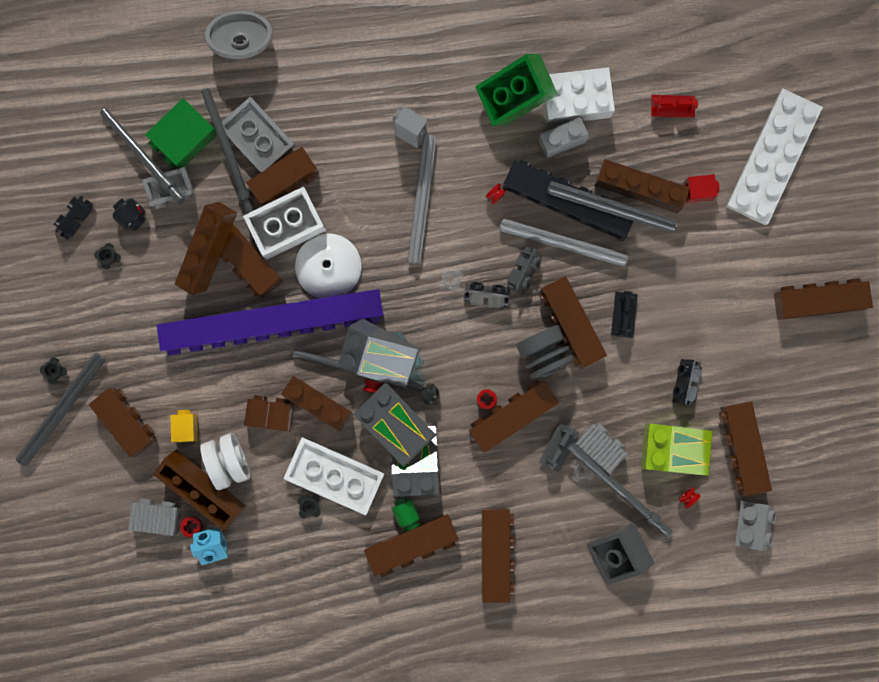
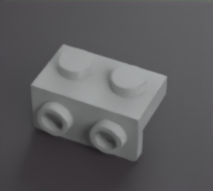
[142,166,194,209]
[735,501,776,551]

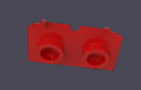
[651,95,698,118]

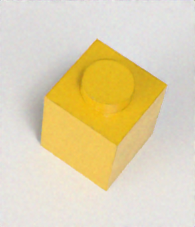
[170,410,198,442]

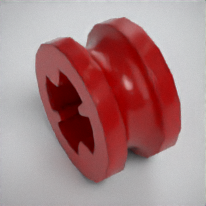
[485,183,507,205]
[362,379,384,393]
[477,389,497,410]
[678,487,701,509]
[180,516,202,537]

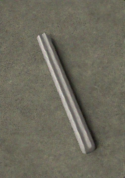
[408,135,436,265]
[499,219,628,267]

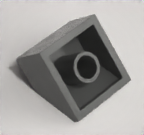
[587,522,655,585]

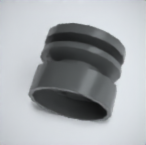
[515,325,575,380]

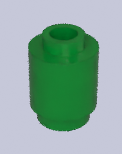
[391,496,421,532]

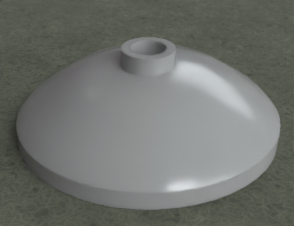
[205,11,272,60]

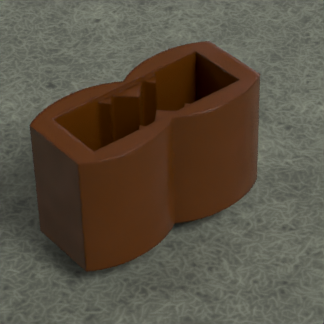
[244,395,294,432]

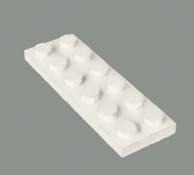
[726,89,823,226]

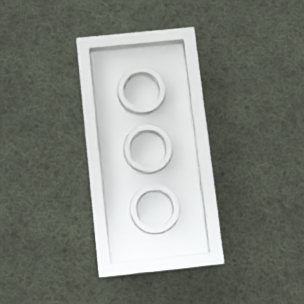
[283,437,385,515]

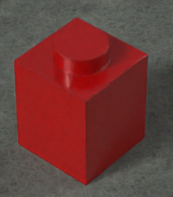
[683,174,720,203]

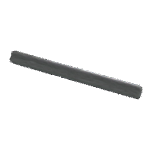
[547,181,677,233]
[16,353,106,466]

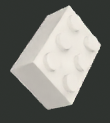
[543,67,615,126]
[243,187,326,260]

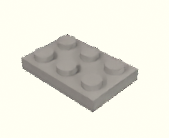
[222,97,295,173]

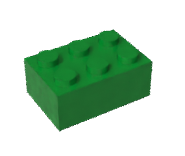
[475,53,558,127]

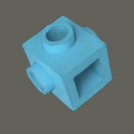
[190,527,228,565]

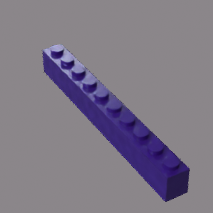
[156,289,384,356]

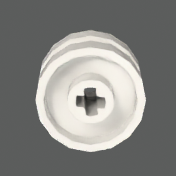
[200,432,250,491]

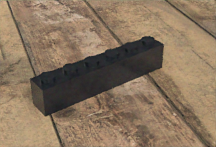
[502,160,634,241]

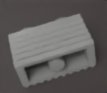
[392,106,427,148]
[538,117,589,159]
[574,424,627,474]
[128,498,181,536]

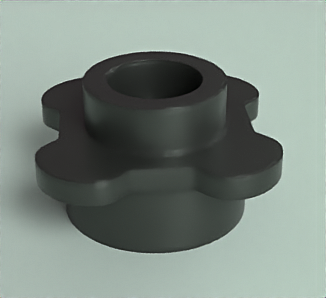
[94,243,121,270]
[40,357,67,384]
[422,383,440,406]
[298,495,321,519]

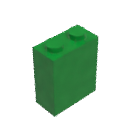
[145,98,217,168]

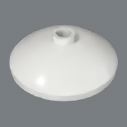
[295,234,362,299]

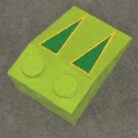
[641,424,712,476]

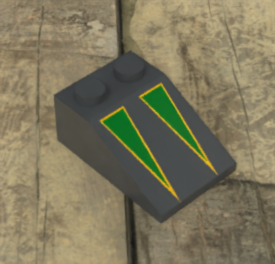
[338,319,420,388]
[353,383,436,467]
[392,426,439,497]

